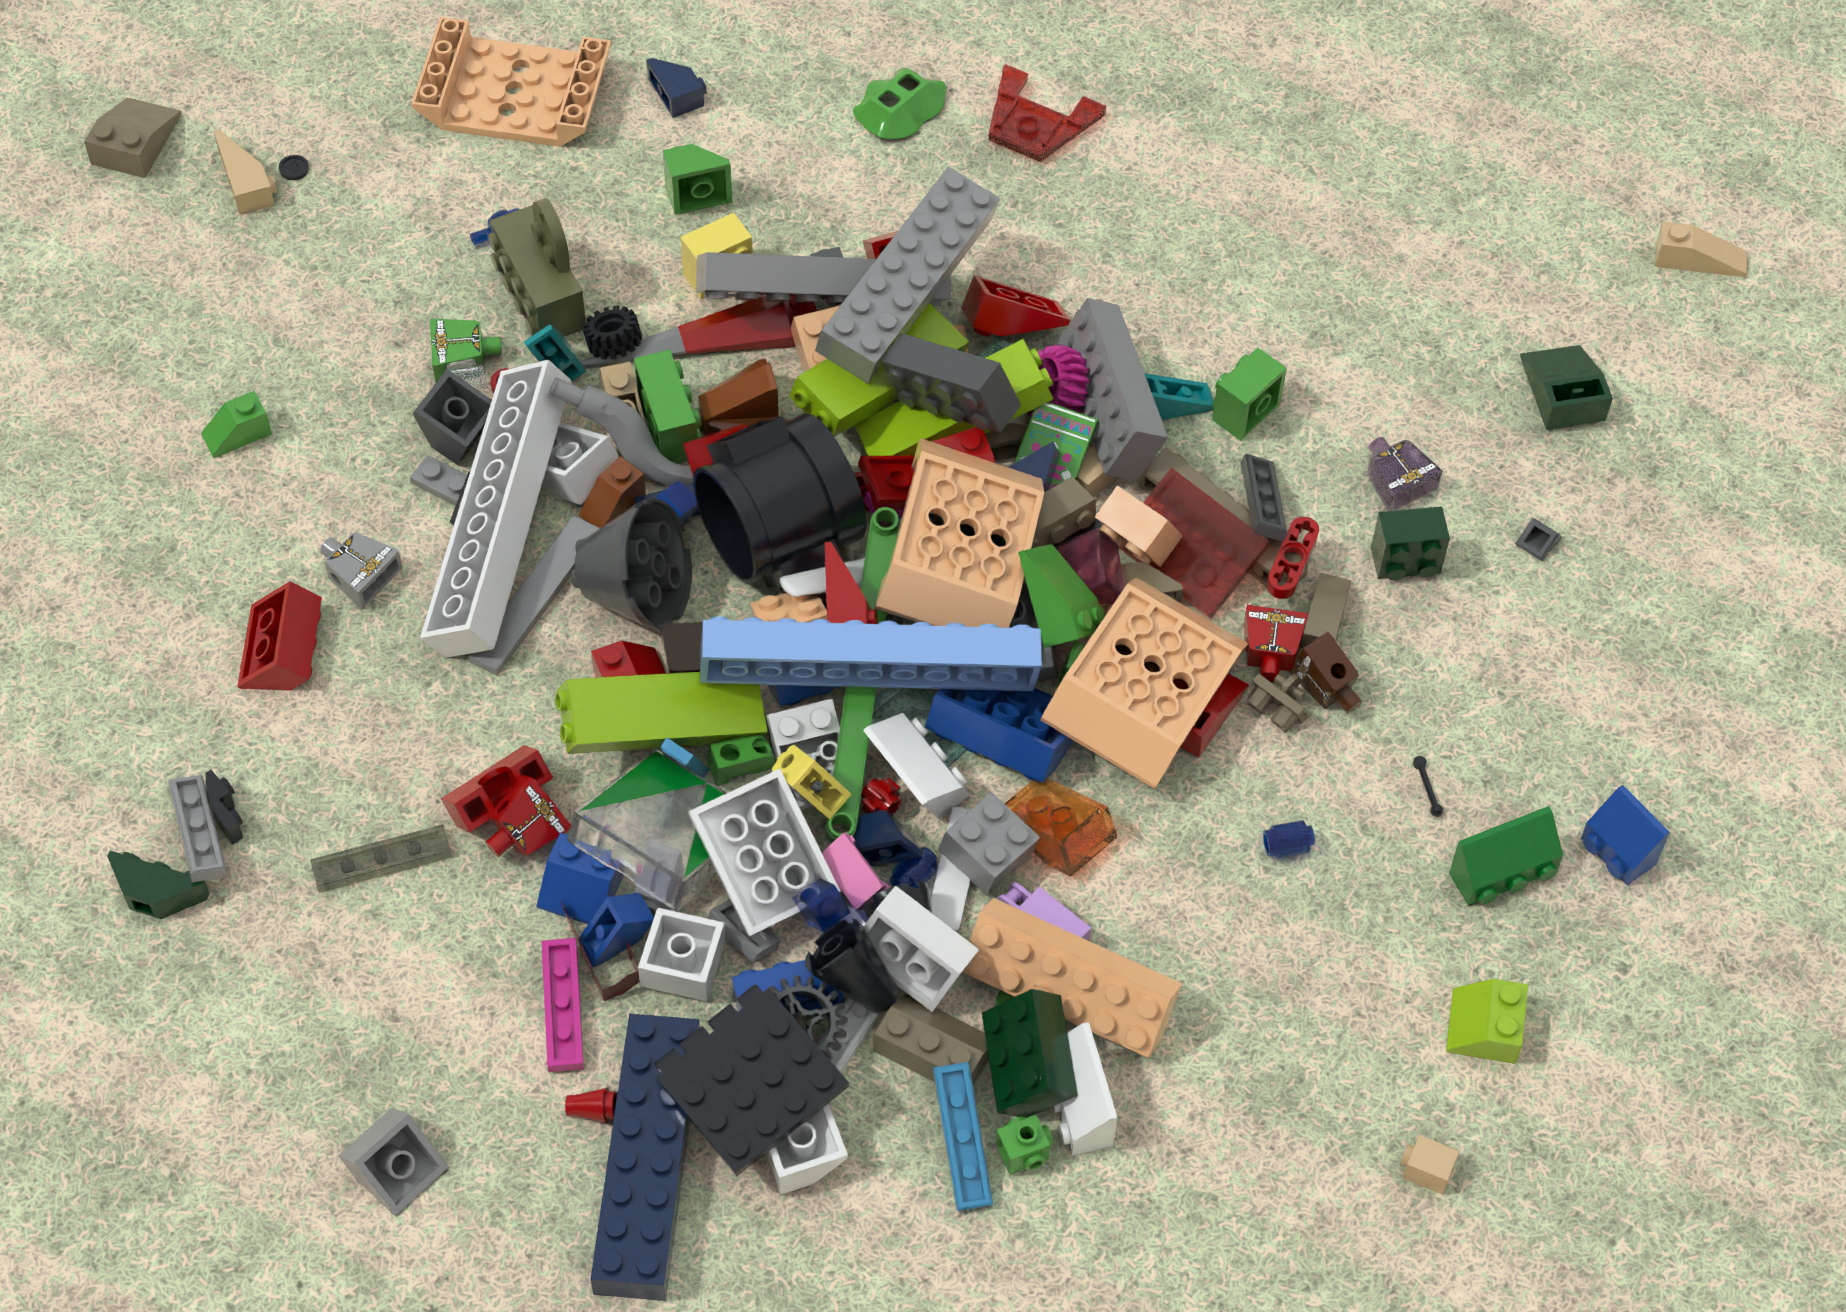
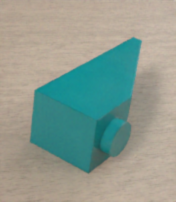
[524,324,587,381]
[1144,373,1214,420]

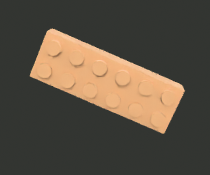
[963,898,1183,1058]

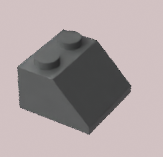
[413,369,492,465]

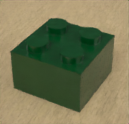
[1371,506,1450,580]

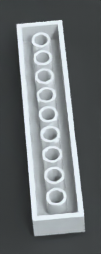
[420,360,572,658]

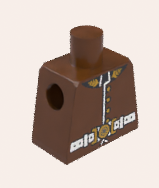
[1290,632,1362,714]

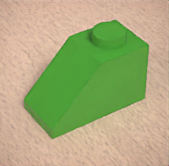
[201,391,272,458]

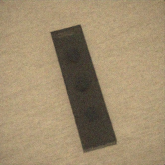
[310,824,452,893]

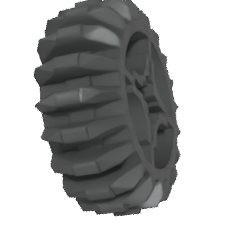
[768,975,848,1061]

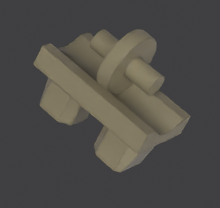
[1246,673,1308,732]

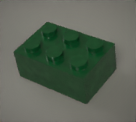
[982,989,1078,1118]

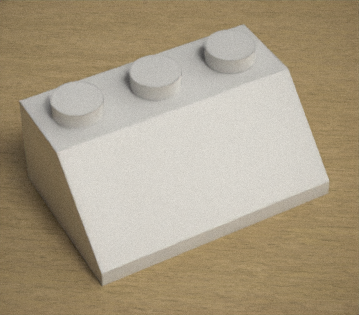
[863,713,970,820]
[864,886,979,1012]
[1052,1022,1117,1156]
[766,1104,848,1195]

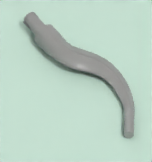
[549,377,693,485]

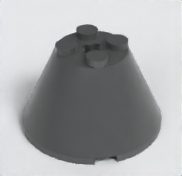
[571,499,692,630]

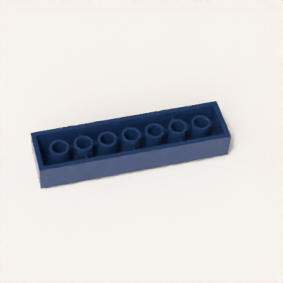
[590,1013,700,1301]

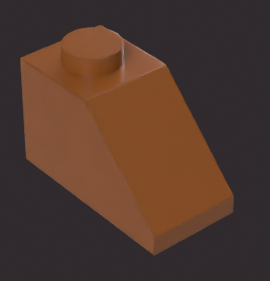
[579,456,646,528]

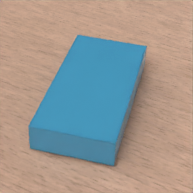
[661,738,710,779]

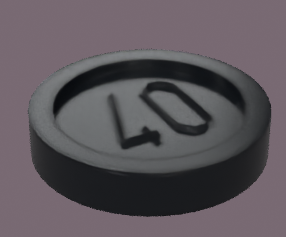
[279,155,309,180]

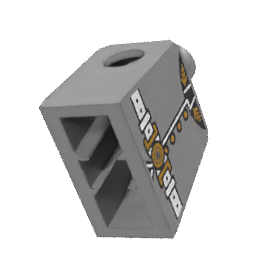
[320,532,402,609]

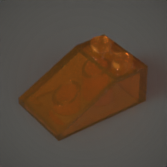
[1004,778,1118,877]

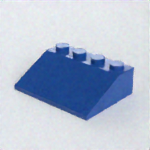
[925,687,1074,783]

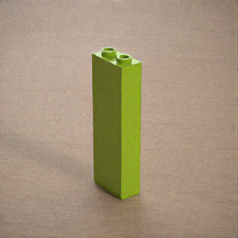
[789,303,969,437]
[855,339,1054,456]
[555,672,767,754]

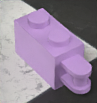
[997,882,1091,941]

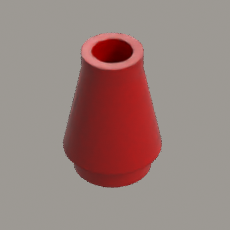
[565,1087,618,1123]

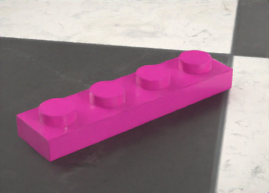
[541,938,584,1072]

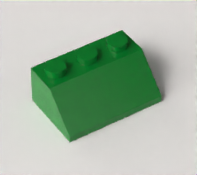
[1449,806,1563,906]

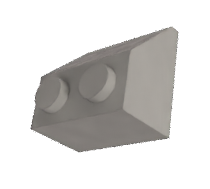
[338,1108,448,1216]

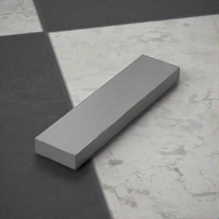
[168,775,226,882]

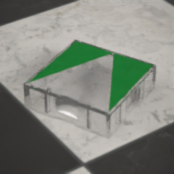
[568,748,726,912]

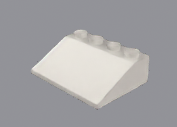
[688,769,841,937]

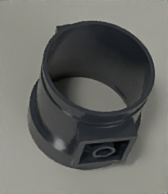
[693,413,867,591]

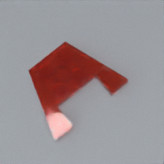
[988,64,1106,162]

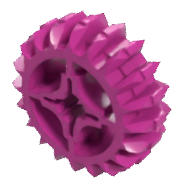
[1027,345,1090,417]

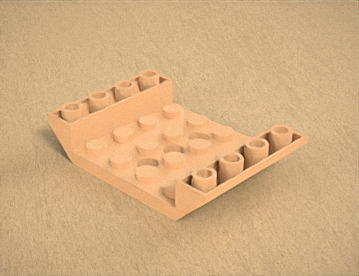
[411,17,611,147]
[875,438,1044,628]
[1040,577,1249,789]

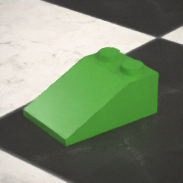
[1018,544,1105,648]

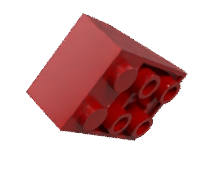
[1173,673,1249,758]

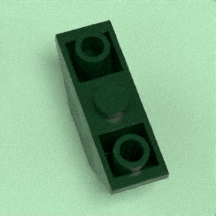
[107,850,210,919]

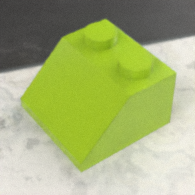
[1446,978,1528,1064]

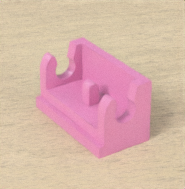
[822,833,890,910]

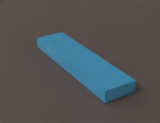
[932,1062,993,1211]

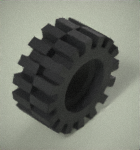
[583,306,642,360]

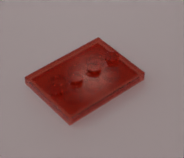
[1111,467,1271,619]

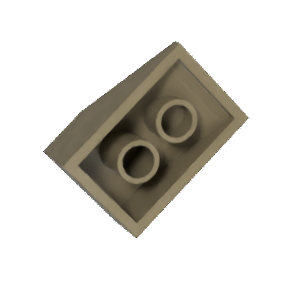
[84,97,182,178]

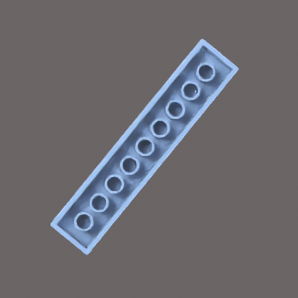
[700,616,1042,691]

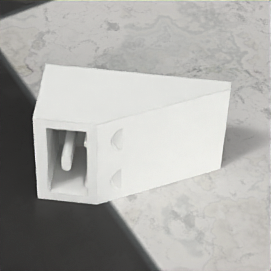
[765,699,840,810]

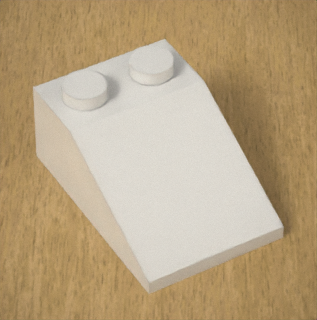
[542,422,619,505]

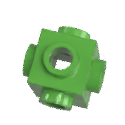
[995,1115,1053,1175]

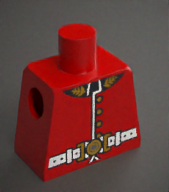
[1243,605,1308,683]
[485,775,572,857]

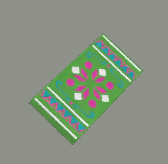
[1014,402,1098,489]

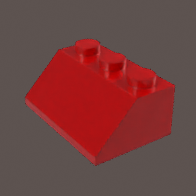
[237,581,322,691]
[591,641,666,678]

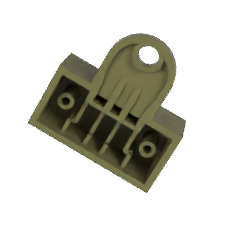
[488,198,586,337]

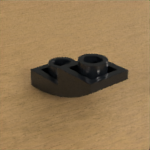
[206,770,243,845]

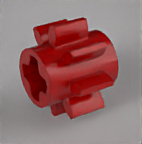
[861,778,902,815]

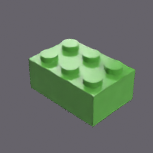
[634,350,701,464]

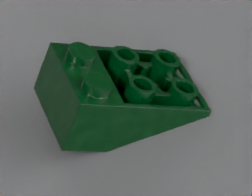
[1520,345,1613,430]

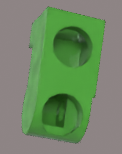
[707,735,776,787]

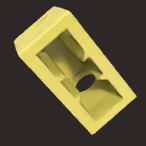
[772,745,851,820]

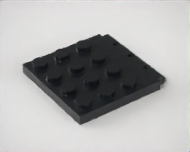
[654,984,850,1176]

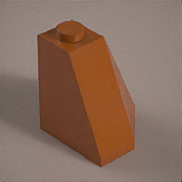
[697,359,779,436]

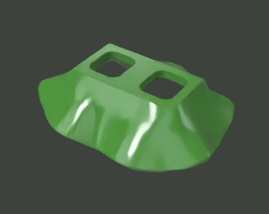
[853,68,946,140]

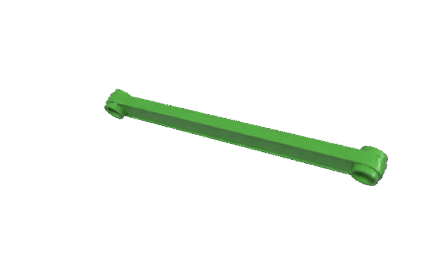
[825,507,900,843]

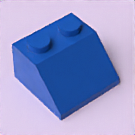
[1581,785,1670,885]
[536,833,626,924]

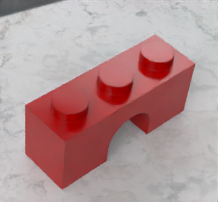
[441,745,553,832]

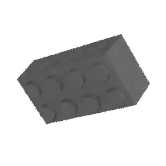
[881,333,1021,433]

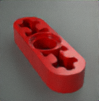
[1267,517,1319,599]

